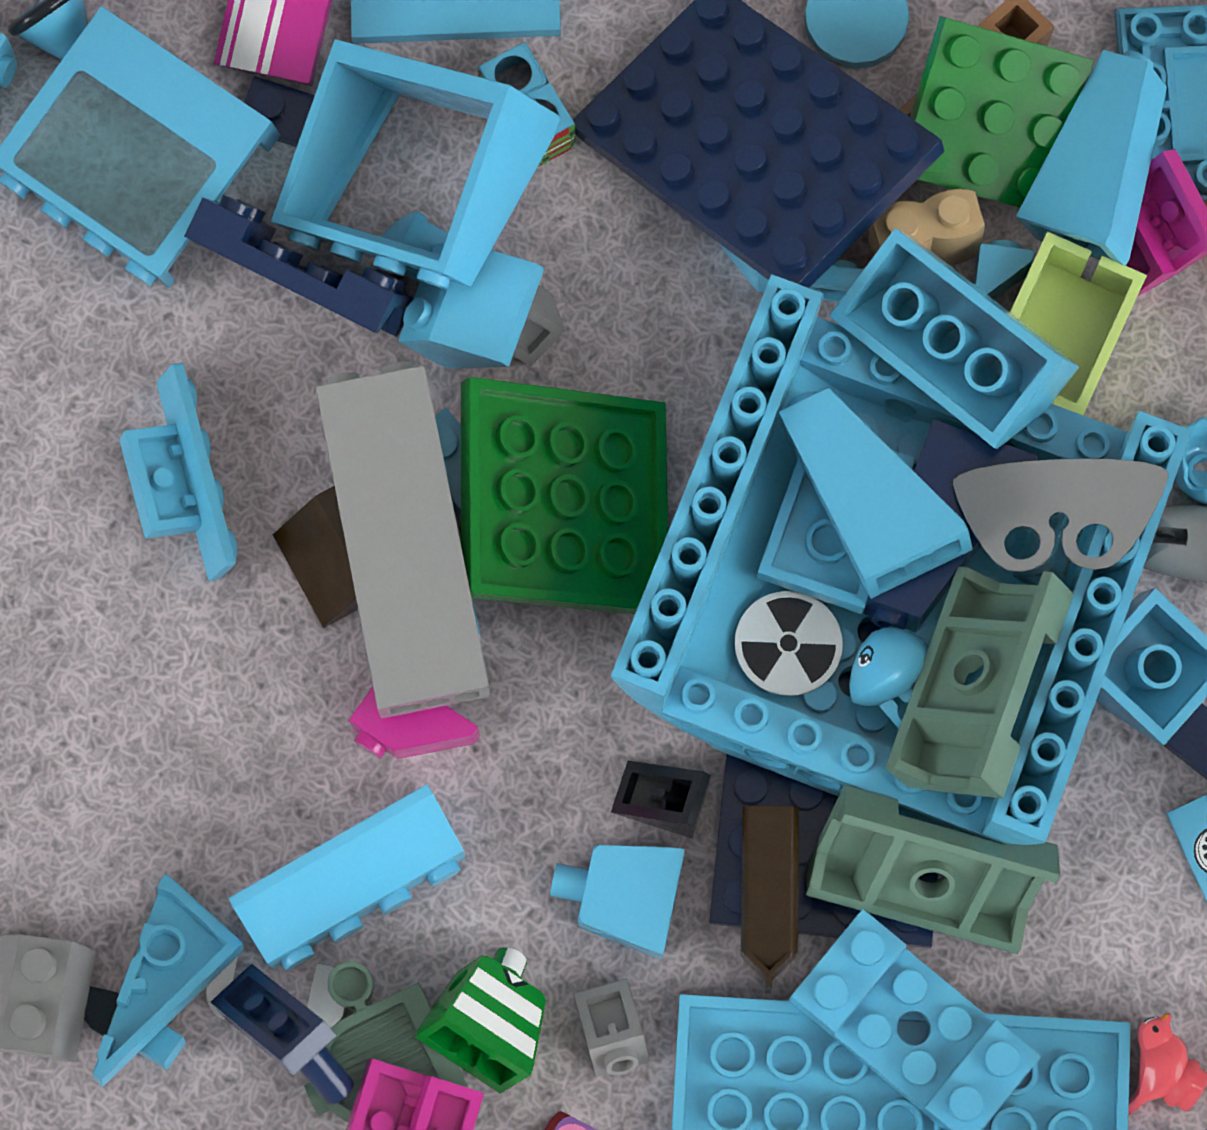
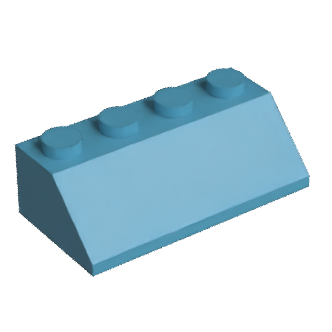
[829,228,1079,449]
[228,784,466,971]

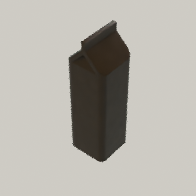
[740,806,799,993]

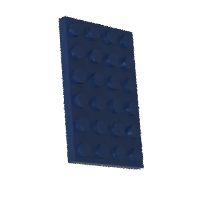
[573,0,945,288]

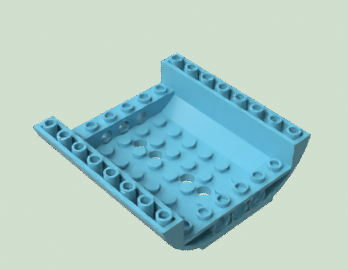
[610,274,1192,845]

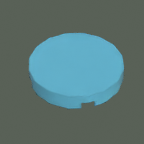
[804,0,910,69]

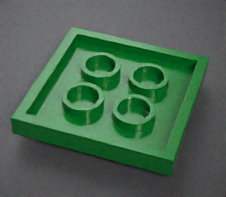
[910,16,1094,207]

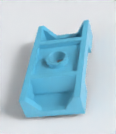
[789,909,1041,1130]

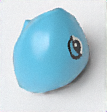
[849,626,929,729]

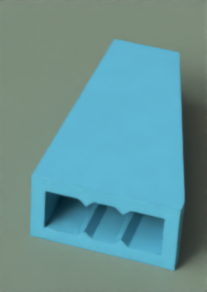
[1016,50,1167,266]
[778,387,972,599]

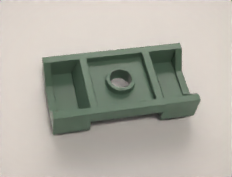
[885,567,1074,799]
[806,784,1060,954]

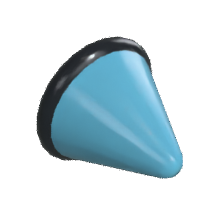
[8,0,88,60]

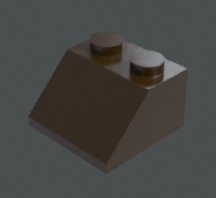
[272,486,358,628]

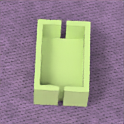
[1010,231,1147,415]

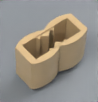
[868,189,985,265]

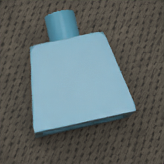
[550,845,685,959]

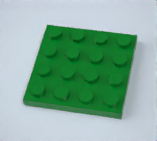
[461,377,668,614]

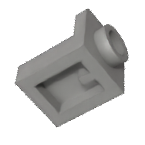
[573,979,650,1077]

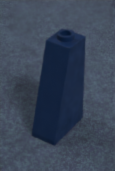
[863,419,1039,633]

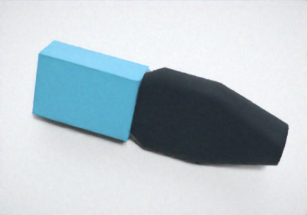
[84,986,186,1070]

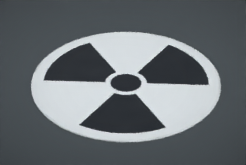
[735,591,843,696]

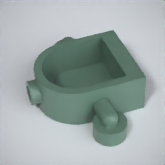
[304,961,469,1123]

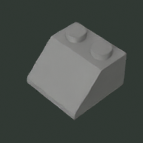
[0,934,96,1062]

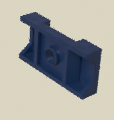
[184,194,414,337]

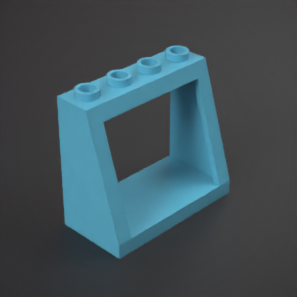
[271,39,561,290]

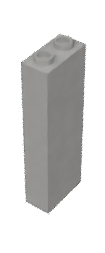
[315,362,491,719]

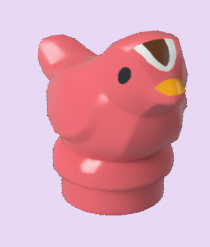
[1128,1013,1207,1115]

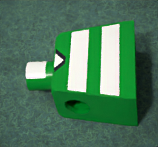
[414,947,546,1094]

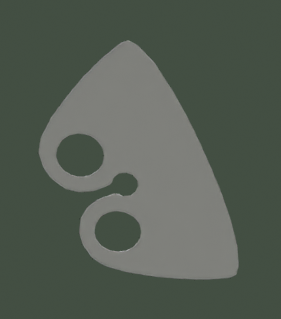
[953,459,1169,572]

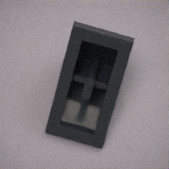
[611,760,711,839]

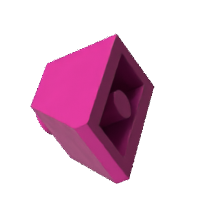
[349,686,480,759]

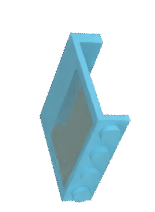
[0,6,281,288]

